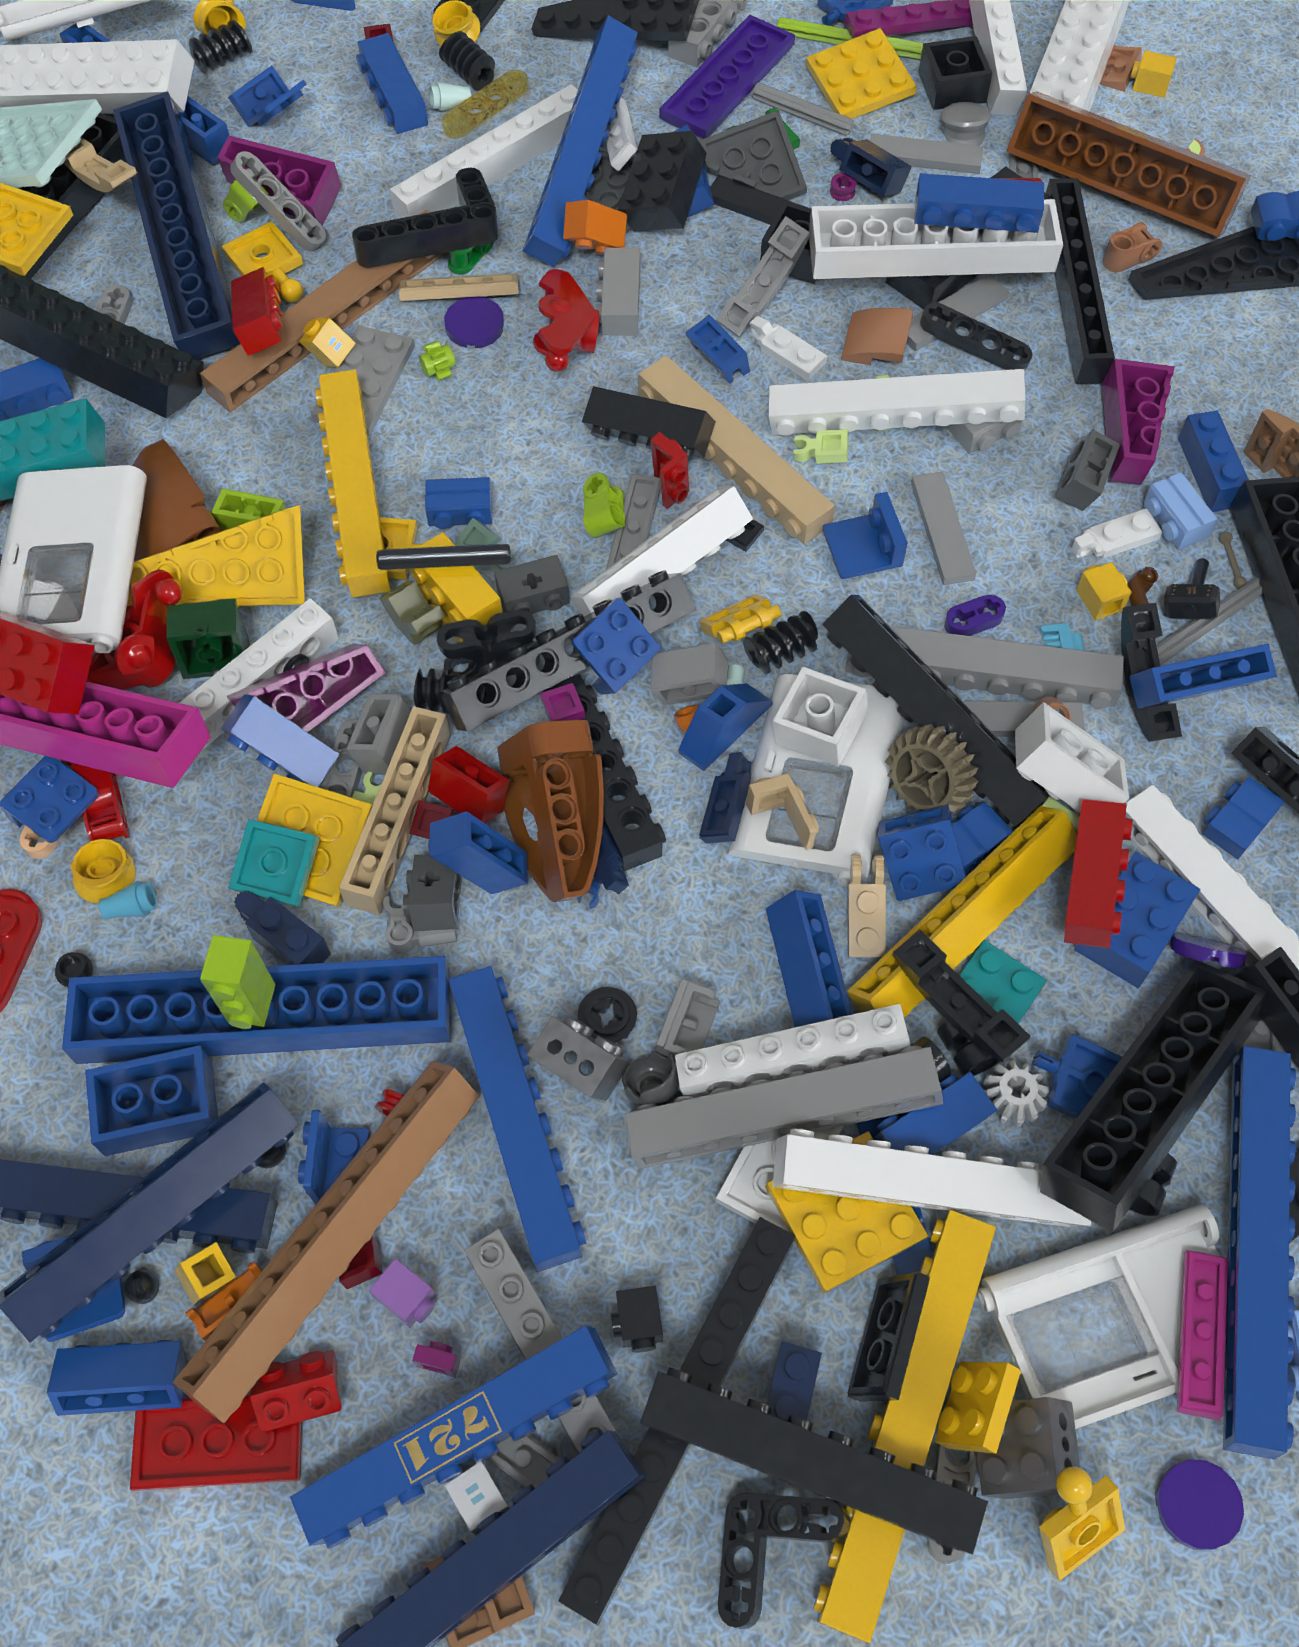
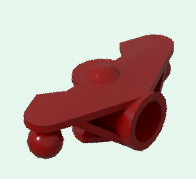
[533,269,599,372]
[86,570,183,690]

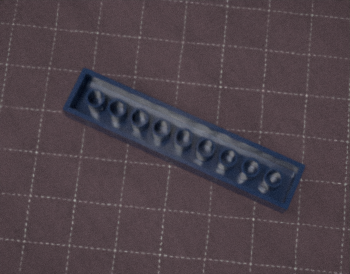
[113,91,241,359]

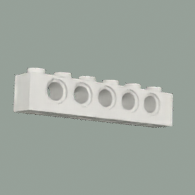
[179,598,339,751]
[675,1004,911,1098]

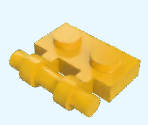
[698,594,782,644]

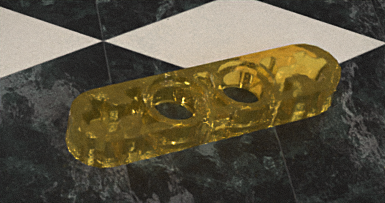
[442,70,529,139]

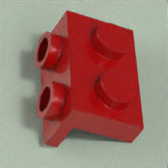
[651,432,690,509]
[250,1350,342,1432]

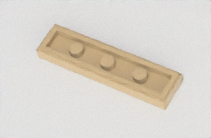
[399,273,519,301]

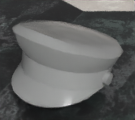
[941,102,991,146]

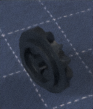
[578,987,637,1043]

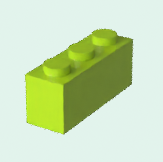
[200,935,276,1029]

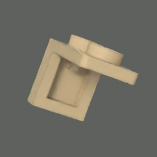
[746,773,819,850]

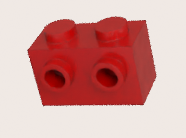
[427,746,510,824]

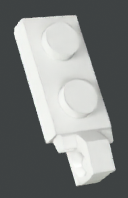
[749,316,828,381]
[1071,508,1163,558]

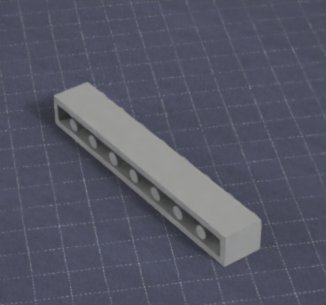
[845,626,1124,708]
[625,1046,944,1169]

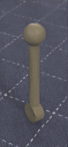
[1219,532,1247,589]

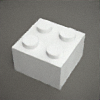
[772,667,868,767]

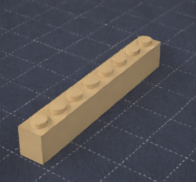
[638,355,835,545]

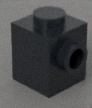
[610,1285,663,1353]

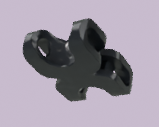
[437,610,540,680]

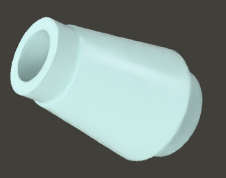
[429,82,471,112]

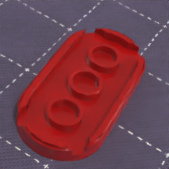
[0,889,42,1012]

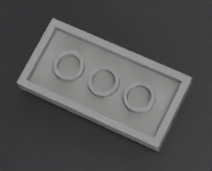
[311,325,415,436]

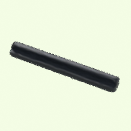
[376,544,511,570]

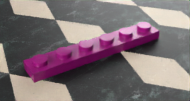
[844,0,973,38]

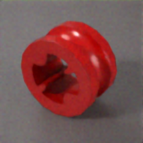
[375,1089,404,1116]

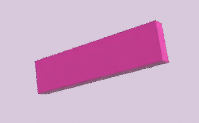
[1177,1250,1228,1421]

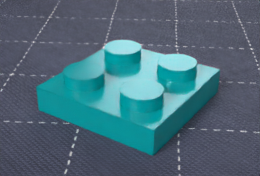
[228,819,320,907]
[959,940,1047,1024]

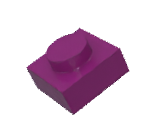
[540,683,585,721]
[412,1341,461,1378]

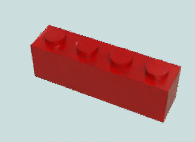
[231,267,284,356]
[1064,799,1133,948]

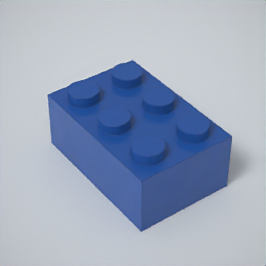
[1074,851,1201,989]
[85,1045,218,1156]

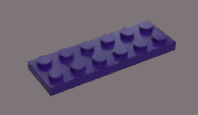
[659,15,795,139]

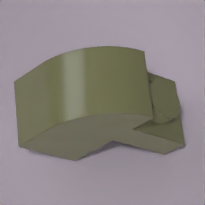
[379,581,446,645]

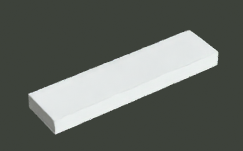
[606,97,638,171]

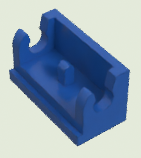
[685,314,750,383]

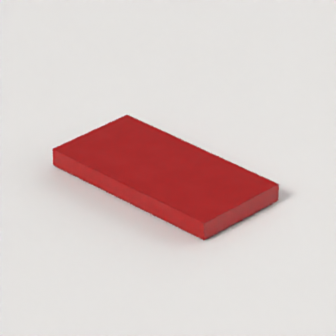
[130,1395,302,1491]

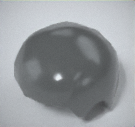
[622,1051,679,1106]

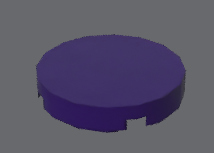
[444,296,504,348]
[1170,934,1247,968]
[1155,1460,1244,1550]

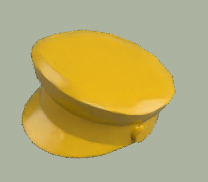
[193,0,246,35]
[432,0,480,46]
[70,839,136,903]

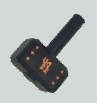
[1164,558,1220,620]

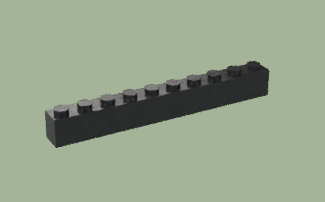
[558,1217,796,1626]

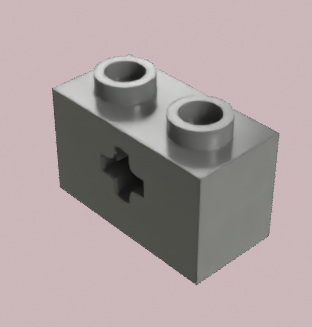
[494,555,570,615]
[403,854,462,931]

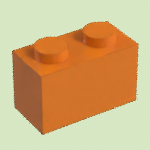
[563,200,627,256]

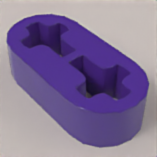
[944,595,1006,636]

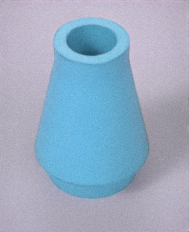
[99,881,157,920]

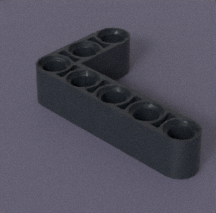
[352,167,499,268]

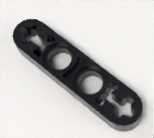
[920,302,1033,371]

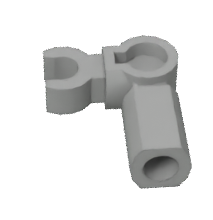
[383,894,457,953]

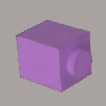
[369,1258,436,1328]

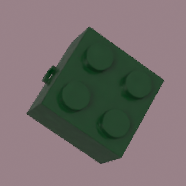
[167,598,250,679]

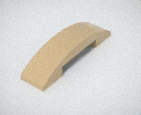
[64,138,137,192]

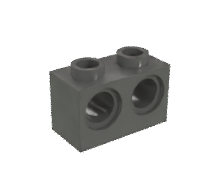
[1055,429,1120,511]

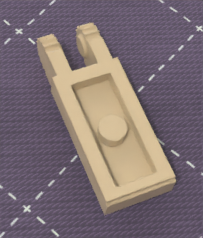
[848,855,886,957]

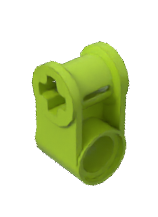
[222,179,269,223]
[583,472,626,538]

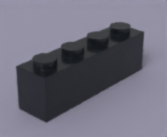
[582,386,716,459]
[1235,947,1299,1068]

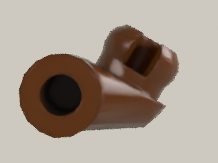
[1127,566,1158,606]

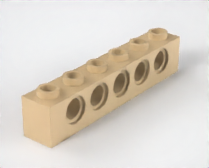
[339,706,450,915]

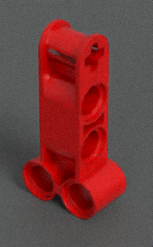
[61,760,130,841]

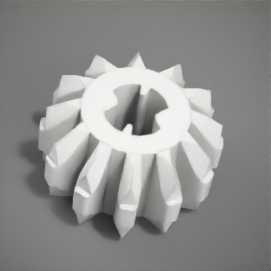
[983,1059,1049,1127]

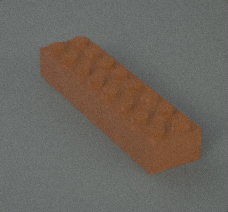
[1006,91,1251,237]

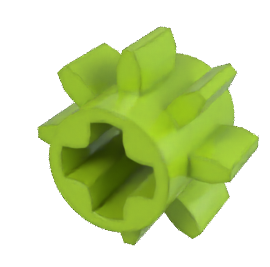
[418,340,456,380]

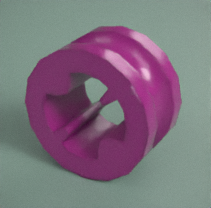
[830,173,857,202]

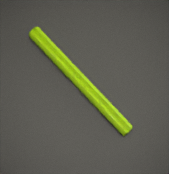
[777,17,923,60]

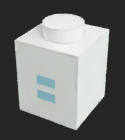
[444,1461,510,1535]

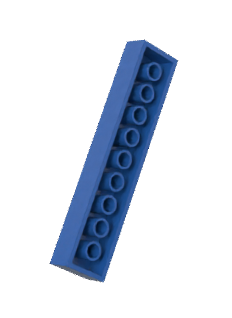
[62,956,451,1064]

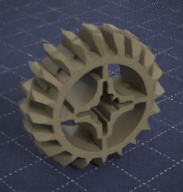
[884,723,979,814]

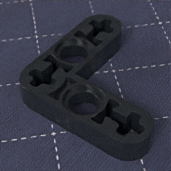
[718,1493,850,1629]

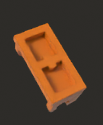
[185,1261,262,1341]

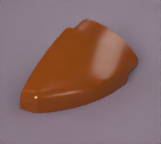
[132,439,222,561]
[497,720,604,902]

